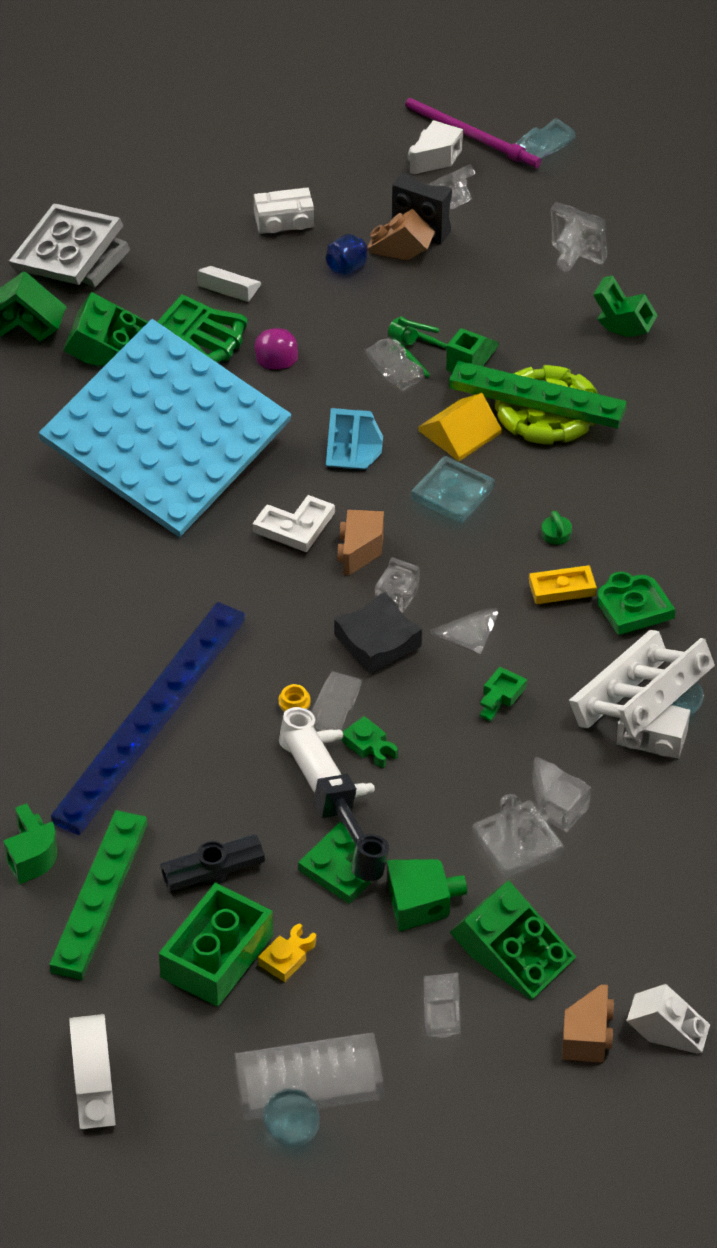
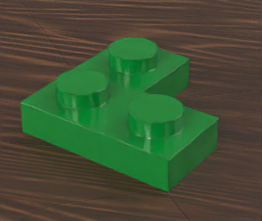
[298,822,371,904]

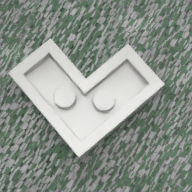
[252,495,335,552]

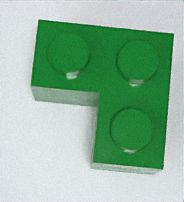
[0,271,67,341]

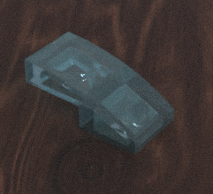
[516,118,576,158]

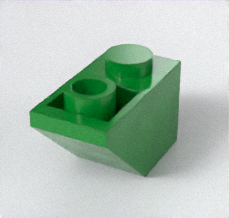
[446,328,499,373]

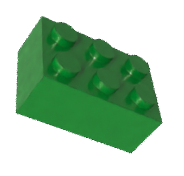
[158,883,274,1007]

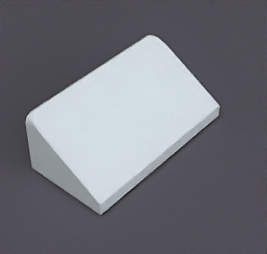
[197,266,261,302]

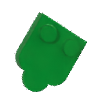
[598,572,676,635]

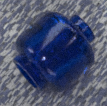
[325,234,368,275]

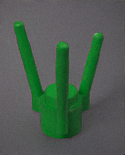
[388,316,447,378]

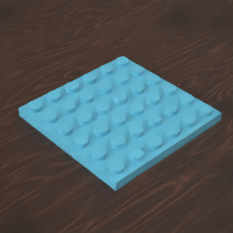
[39,319,291,538]

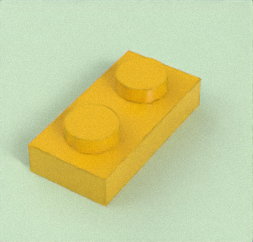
[529,565,597,604]

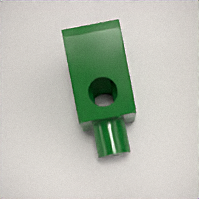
[386,859,467,931]

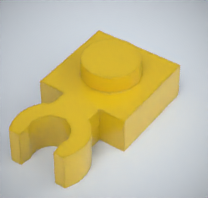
[258,923,316,982]

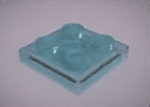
[411,455,495,523]

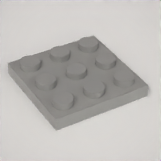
[9,203,123,285]

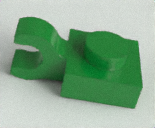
[479,667,527,721]

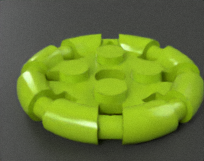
[495,365,598,445]

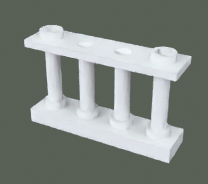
[569,630,715,737]

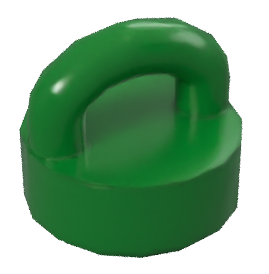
[541,510,572,545]

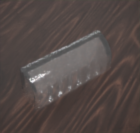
[234,1032,384,1120]

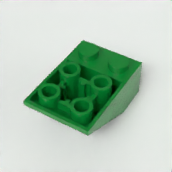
[63,292,148,366]
[449,880,576,1000]

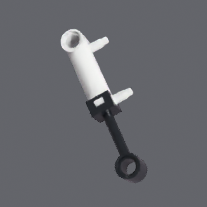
[279,707,389,881]

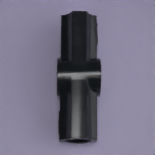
[160,834,265,892]

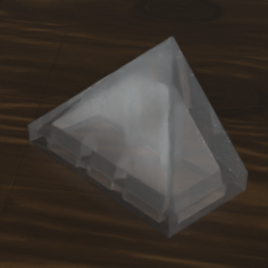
[430,608,498,654]

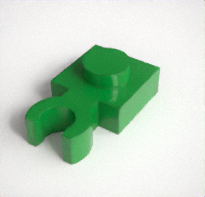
[341,716,398,768]

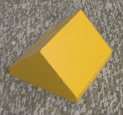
[418,393,502,461]

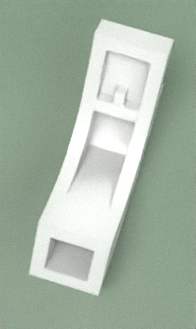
[69,1014,116,1129]

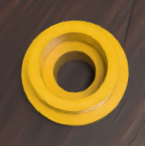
[279,684,311,712]

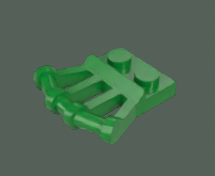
[157,294,248,363]

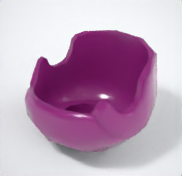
[254,328,298,370]

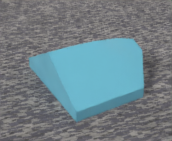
[326,408,383,470]

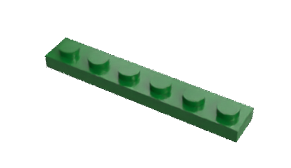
[449,361,627,429]
[49,810,148,980]

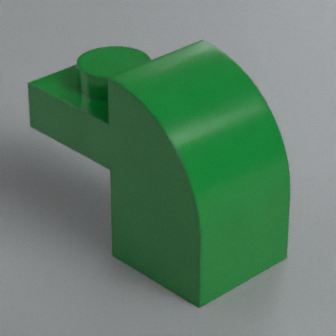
[593,275,658,337]
[3,803,57,885]

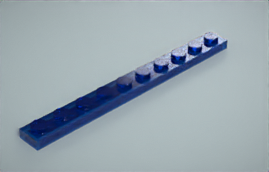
[51,602,245,836]

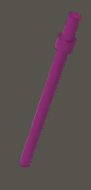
[405,98,542,168]

